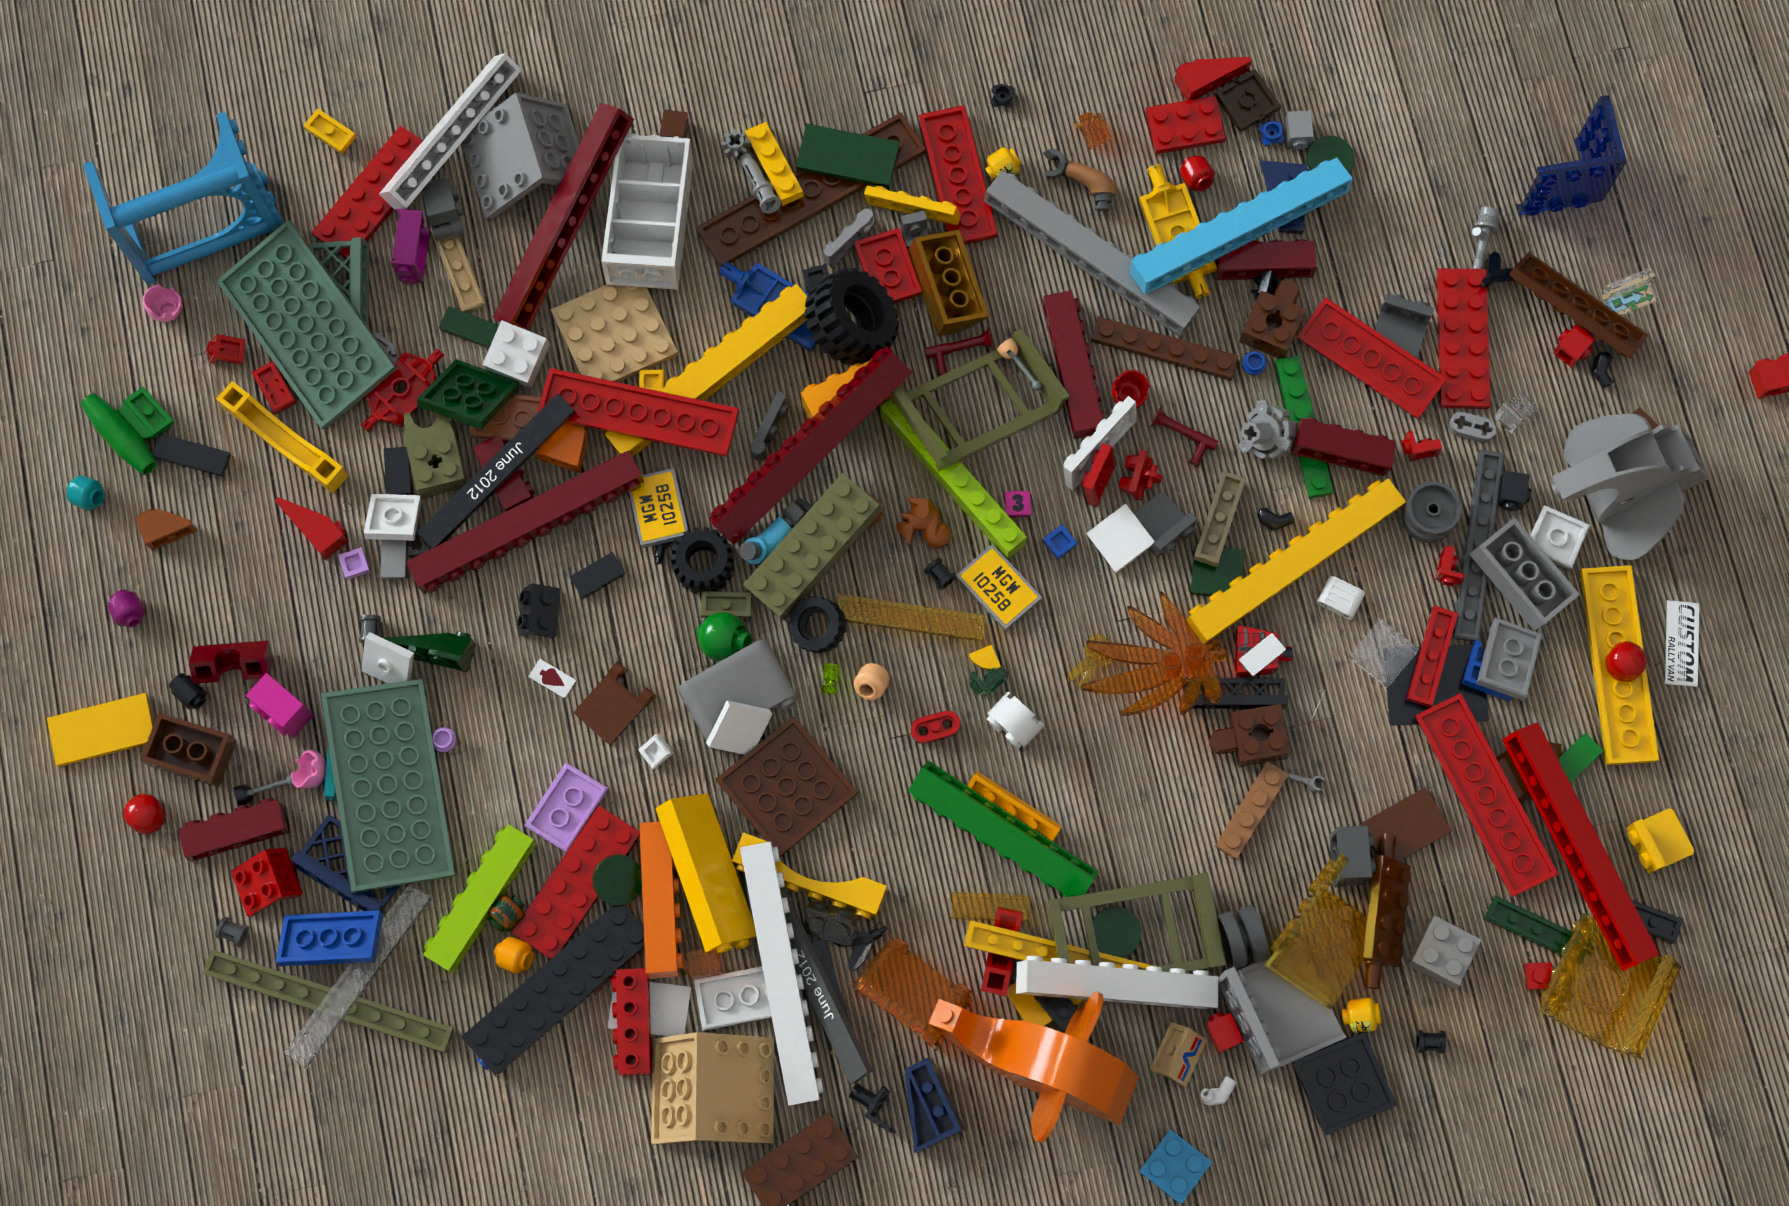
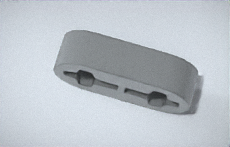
[1448,412,1496,443]

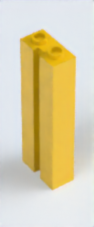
[655,793,757,954]

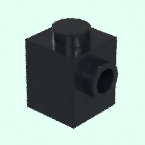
[1497,471,1532,511]

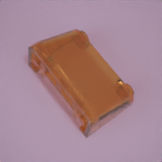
[852,937,973,1051]

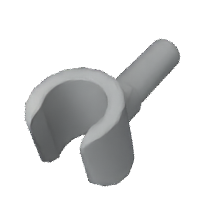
[1288,773,1325,792]

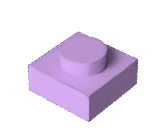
[338,547,371,580]

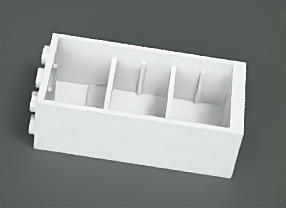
[601,133,693,290]

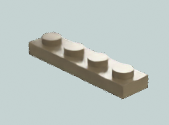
[1193,471,1246,567]

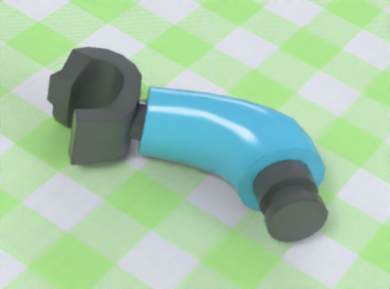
[739,498,812,564]

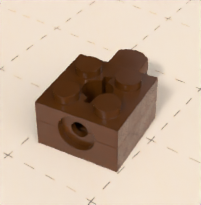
[1239,280,1306,359]
[1209,704,1291,767]

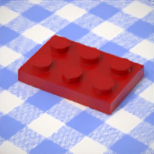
[1145,96,1226,154]
[854,228,922,304]

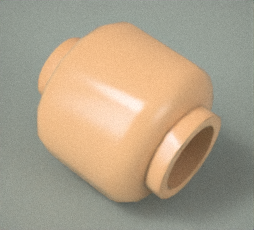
[854,663,890,701]

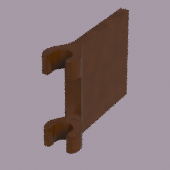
[573,661,656,746]

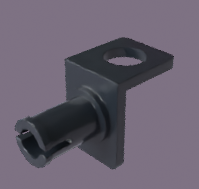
[849,1083,896,1135]

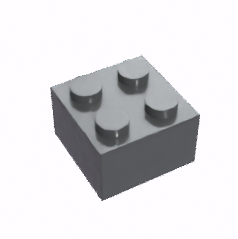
[1329,826,1376,886]

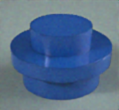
[1242,351,1267,375]

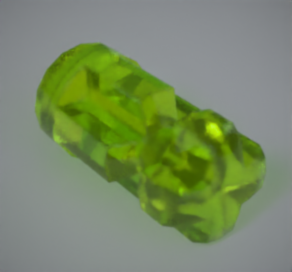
[822,663,839,694]

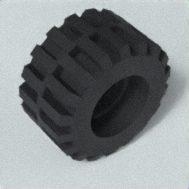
[671,527,735,594]

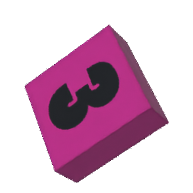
[1005,491,1031,517]

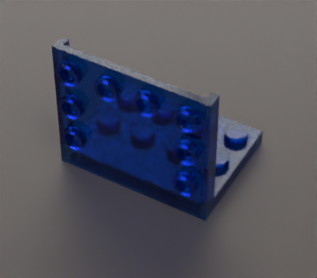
[1517,95,1627,216]

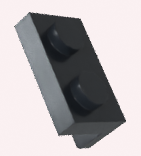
[517,583,560,638]

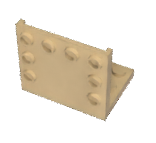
[651,1032,774,1145]

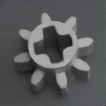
[721,129,751,161]

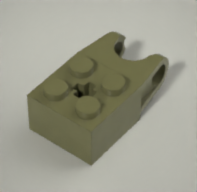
[404,412,468,499]

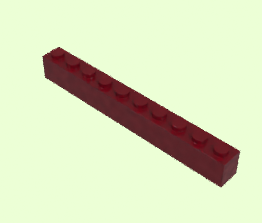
[493,103,634,331]
[709,346,912,545]
[406,450,644,594]

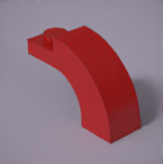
[981,907,1023,996]

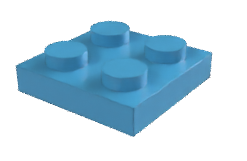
[1138,1129,1212,1205]

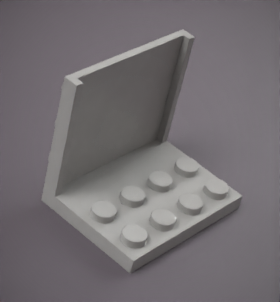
[462,92,580,220]
[1218,942,1347,1076]

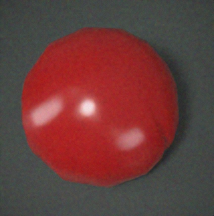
[1112,370,1150,409]
[1605,641,1647,682]
[123,793,166,834]

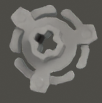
[1238,400,1296,459]

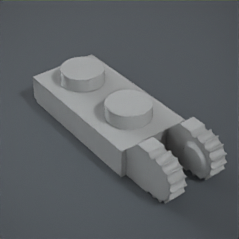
[823,208,875,268]

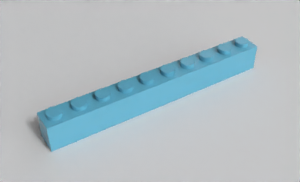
[1130,157,1353,295]

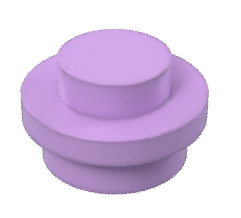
[432,727,456,753]

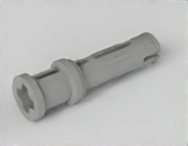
[740,153,781,214]

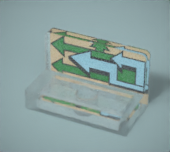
[1601,268,1658,316]

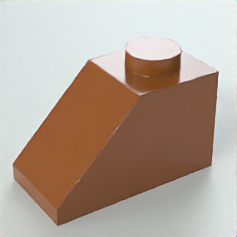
[135,508,198,551]

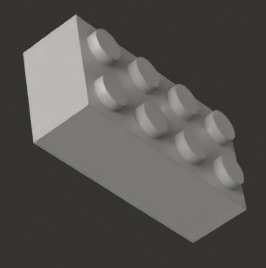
[1469,517,1580,631]

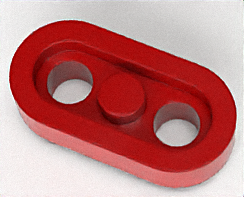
[911,711,960,744]

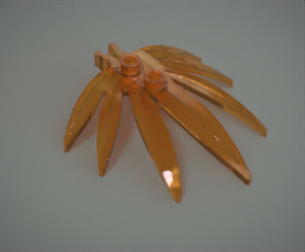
[1082,591,1227,716]

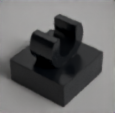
[1251,271,1281,297]

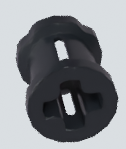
[924,557,956,591]
[1416,1030,1446,1054]

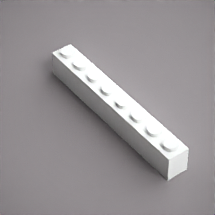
[379,53,522,210]
[1016,956,1218,1010]

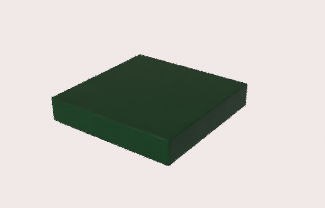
[1190,544,1244,596]

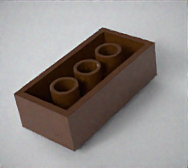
[741,1112,859,1206]

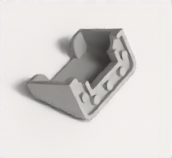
[678,639,797,742]

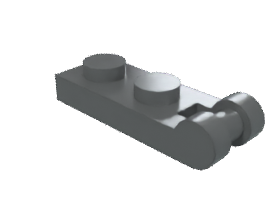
[751,391,789,461]

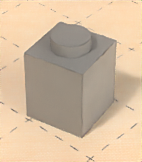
[1284,110,1314,150]

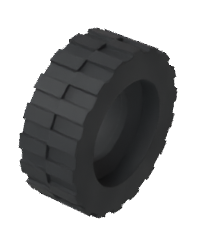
[788,597,847,653]

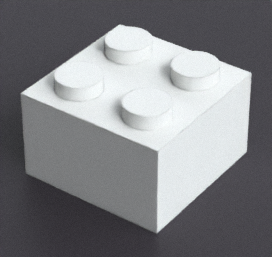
[482,320,550,388]

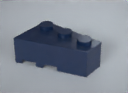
[904,1058,965,1153]

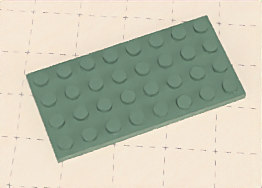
[216,220,398,430]
[321,679,455,893]

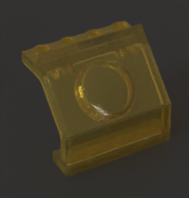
[1540,913,1681,1060]

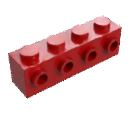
[611,968,652,1077]

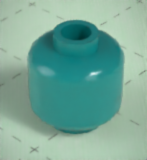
[66,475,105,511]

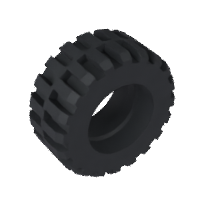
[805,268,899,365]

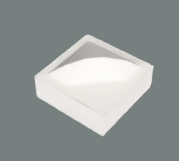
[638,734,674,769]

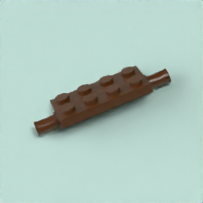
[1363,833,1411,989]

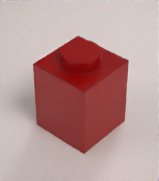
[1205,1011,1244,1054]

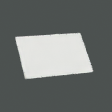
[607,982,691,1036]

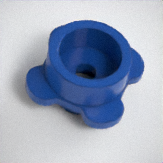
[1259,121,1285,146]

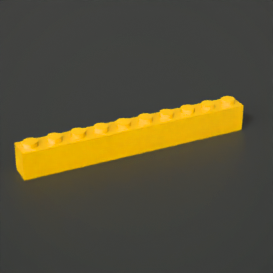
[605,283,808,458]
[1186,478,1406,645]

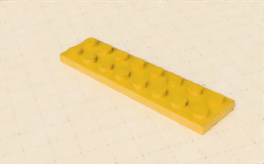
[1580,565,1659,766]

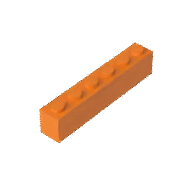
[639,821,683,979]

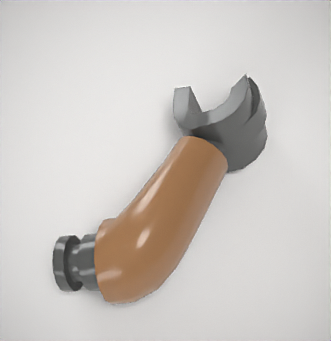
[1043,149,1117,212]

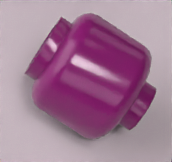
[108,590,145,627]

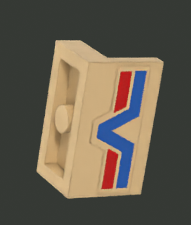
[1150,1022,1207,1087]

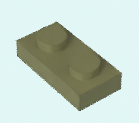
[701,591,752,619]

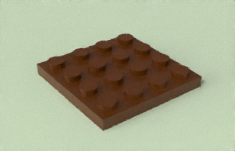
[715,716,858,857]

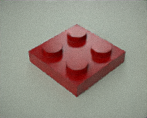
[1082,443,1116,507]

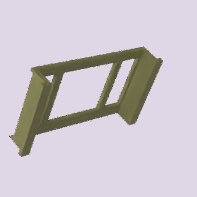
[892,328,1070,472]
[1047,872,1226,972]

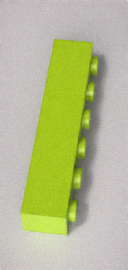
[423,824,537,974]

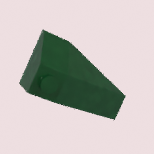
[384,631,476,673]

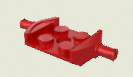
[361,348,445,432]

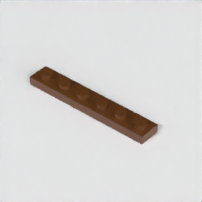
[1091,316,1239,381]

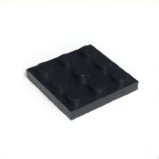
[1292,1032,1397,1136]

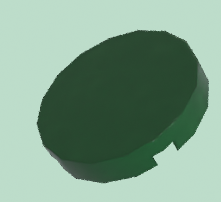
[1306,135,1355,173]
[592,854,642,906]
[1093,906,1141,958]

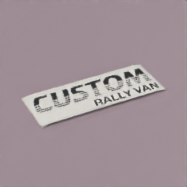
[1665,600,1699,687]

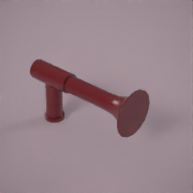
[925,326,994,377]
[1150,405,1219,467]

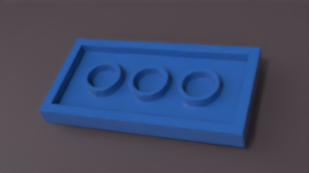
[275,910,383,966]

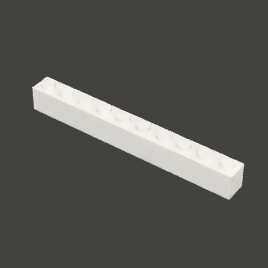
[740,841,824,1106]

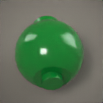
[696,612,753,662]

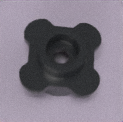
[990,84,1015,108]

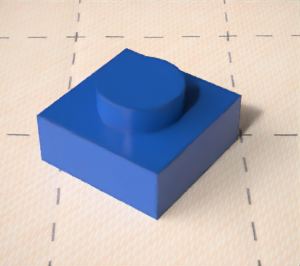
[1042,524,1078,560]

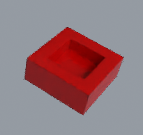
[1524,962,1554,990]

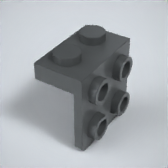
[1375,294,1434,358]
[1134,492,1197,558]

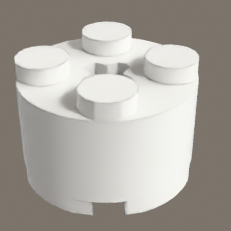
[986,692,1045,750]

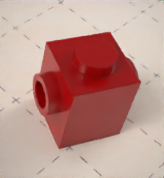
[1553,324,1595,368]

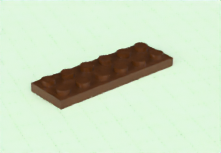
[1509,252,1648,359]

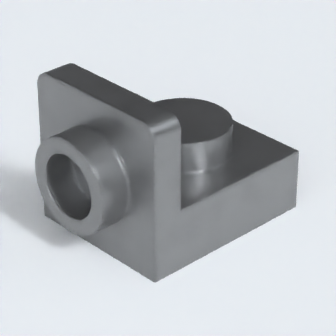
[901,211,928,249]

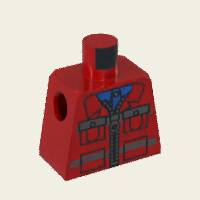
[1235,626,1293,678]

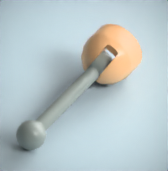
[997,338,1042,390]

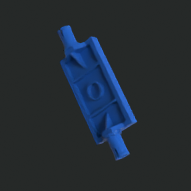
[719,261,818,352]

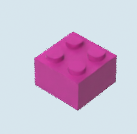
[245,673,314,738]

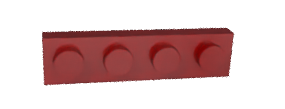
[1406,605,1458,708]

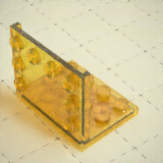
[1265,854,1367,1010]

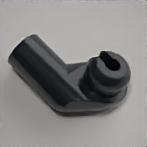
[1591,352,1613,389]
[1257,508,1295,530]

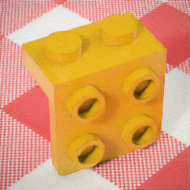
[1625,808,1694,874]

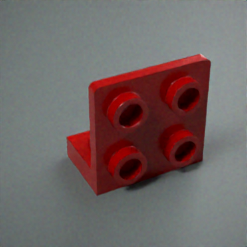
[231,848,303,917]

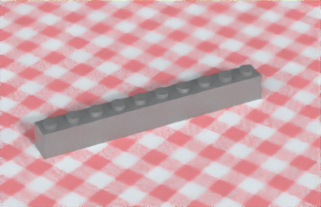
[983,170,1200,337]

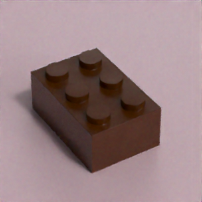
[140,712,237,788]

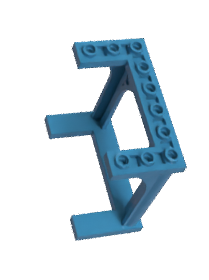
[83,112,284,285]

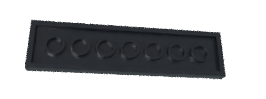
[461,905,645,1077]

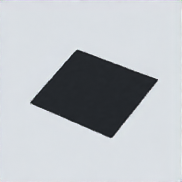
[1383,645,1489,726]

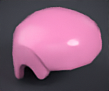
[143,284,183,322]
[291,750,326,789]

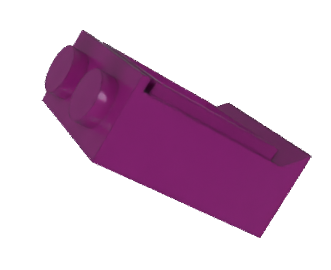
[390,209,431,285]

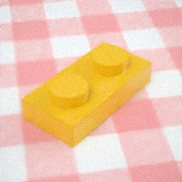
[303,108,357,155]

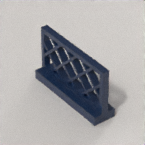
[291,814,401,914]

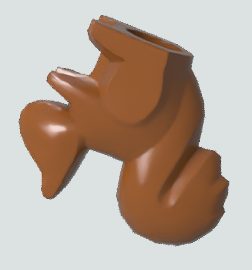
[896,498,951,549]

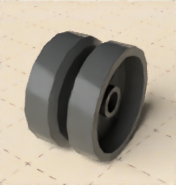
[1401,481,1462,543]
[1216,905,1269,969]

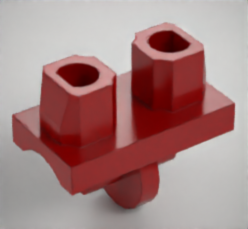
[1119,450,1162,501]

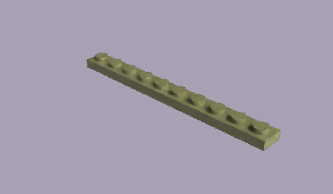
[202,949,455,1053]

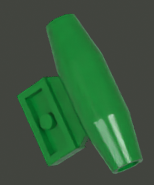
[81,386,175,475]

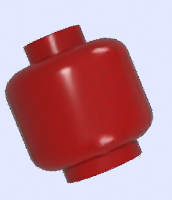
[1179,156,1215,191]

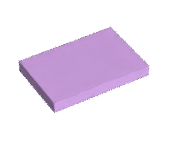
[524,762,609,852]

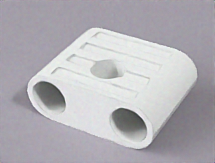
[1317,576,1365,620]

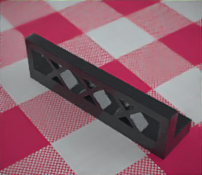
[1184,678,1288,710]

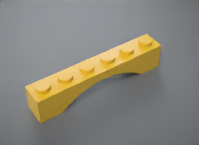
[216,381,349,494]
[732,832,887,920]

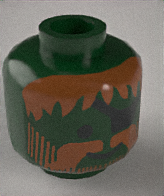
[487,894,525,933]

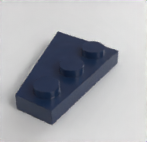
[1259,160,1308,234]

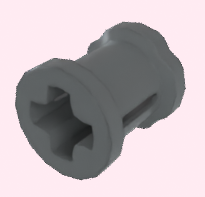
[359,615,381,644]
[215,917,249,947]

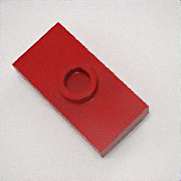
[251,361,297,415]

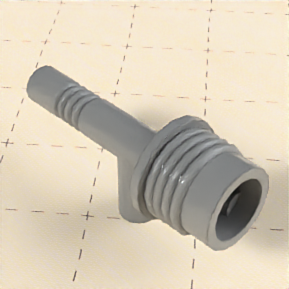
[1472,207,1500,269]

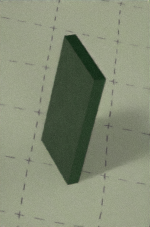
[796,123,900,188]

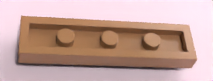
[1214,761,1289,860]

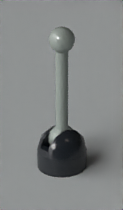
[233,775,293,806]

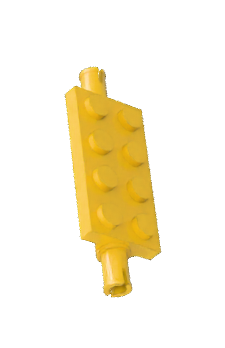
[1139,164,1217,299]

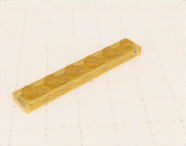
[837,594,986,642]

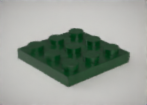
[417,359,520,430]

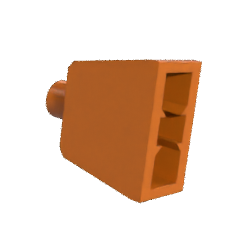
[534,423,588,473]

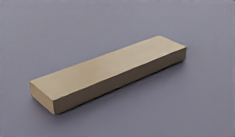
[430,228,486,313]

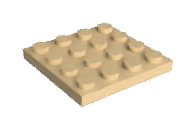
[550,285,679,382]

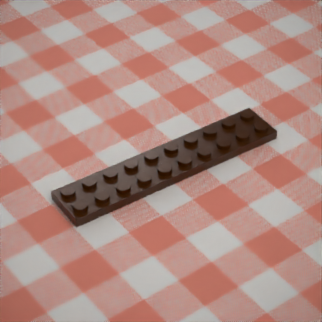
[696,112,926,268]

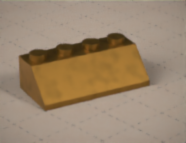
[908,230,989,337]

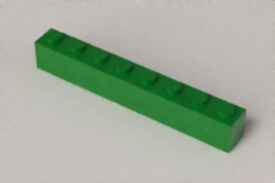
[907,761,1100,898]

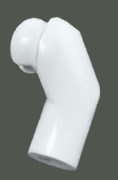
[1200,1076,1237,1106]

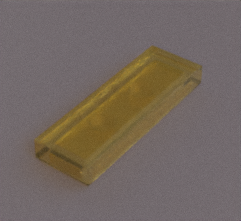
[951,892,1029,922]

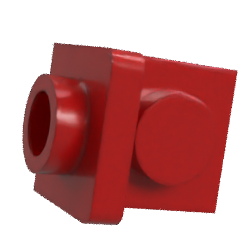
[206,334,246,365]
[1401,431,1442,462]
[1435,545,1465,587]

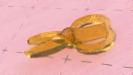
[1067,634,1117,689]

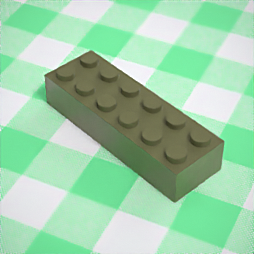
[743,473,883,621]

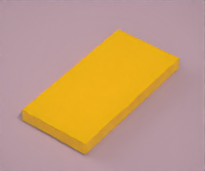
[47,693,154,767]

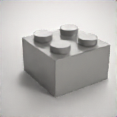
[1407,915,1481,989]

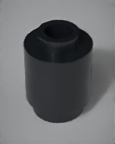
[169,673,207,710]

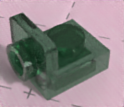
[969,666,1008,698]

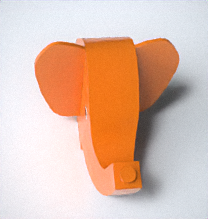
[929,991,1139,1143]

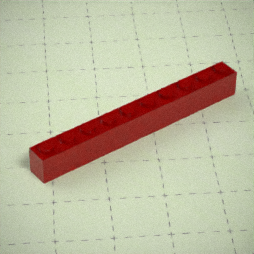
[1502,722,1659,972]

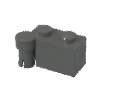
[422,177,464,241]

